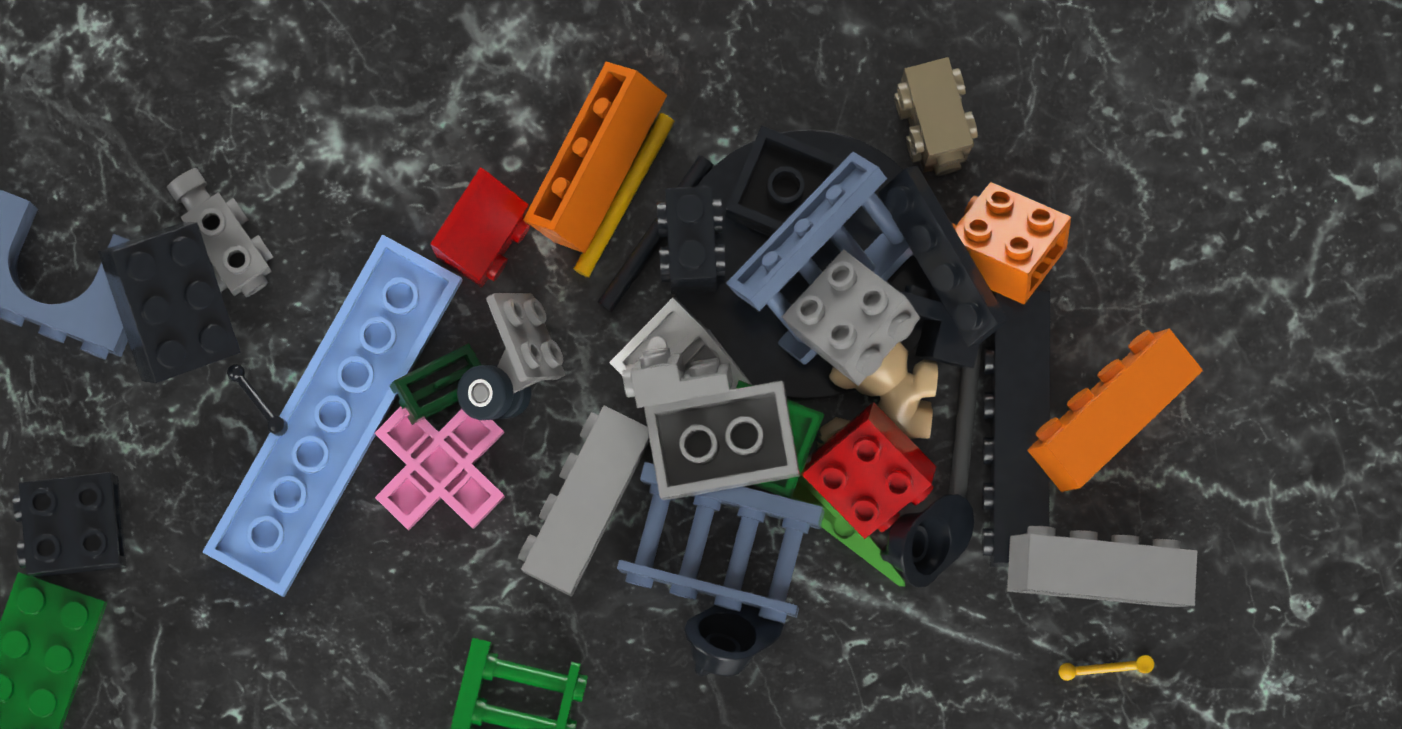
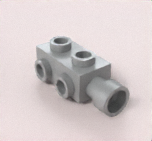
[167,168,273,297]

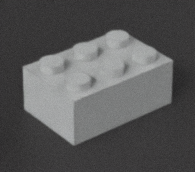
[644,381,800,500]

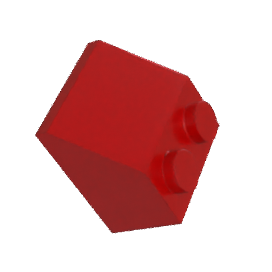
[430,167,531,287]

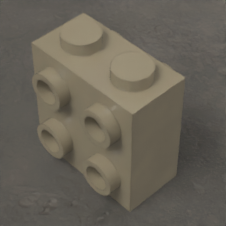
[894,57,978,176]

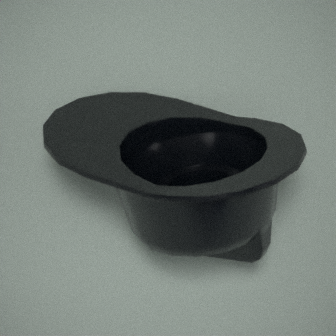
[880,494,974,588]
[684,604,784,677]

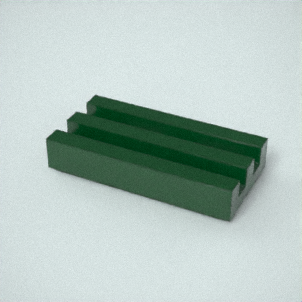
[389,343,482,425]

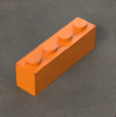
[523,62,667,253]
[1027,328,1203,492]

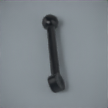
[227,364,288,436]

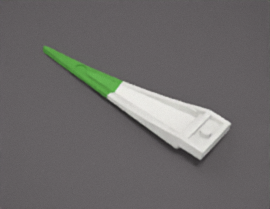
[609,297,906,587]

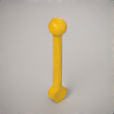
[1058,655,1154,681]

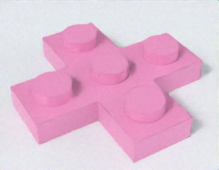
[374,406,505,530]

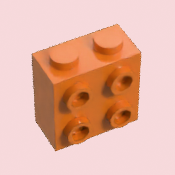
[952,182,1071,305]

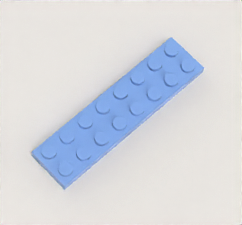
[203,235,463,597]

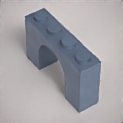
[0,190,130,360]

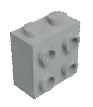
[781,249,920,386]

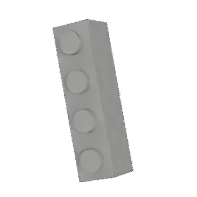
[518,405,650,597]
[1007,526,1197,607]

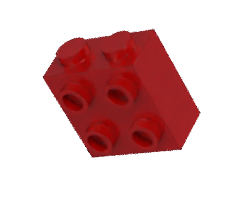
[802,402,936,539]

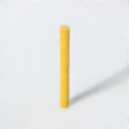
[573,113,675,278]

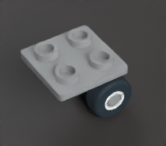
[457,293,565,420]

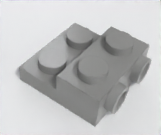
[622,348,733,408]

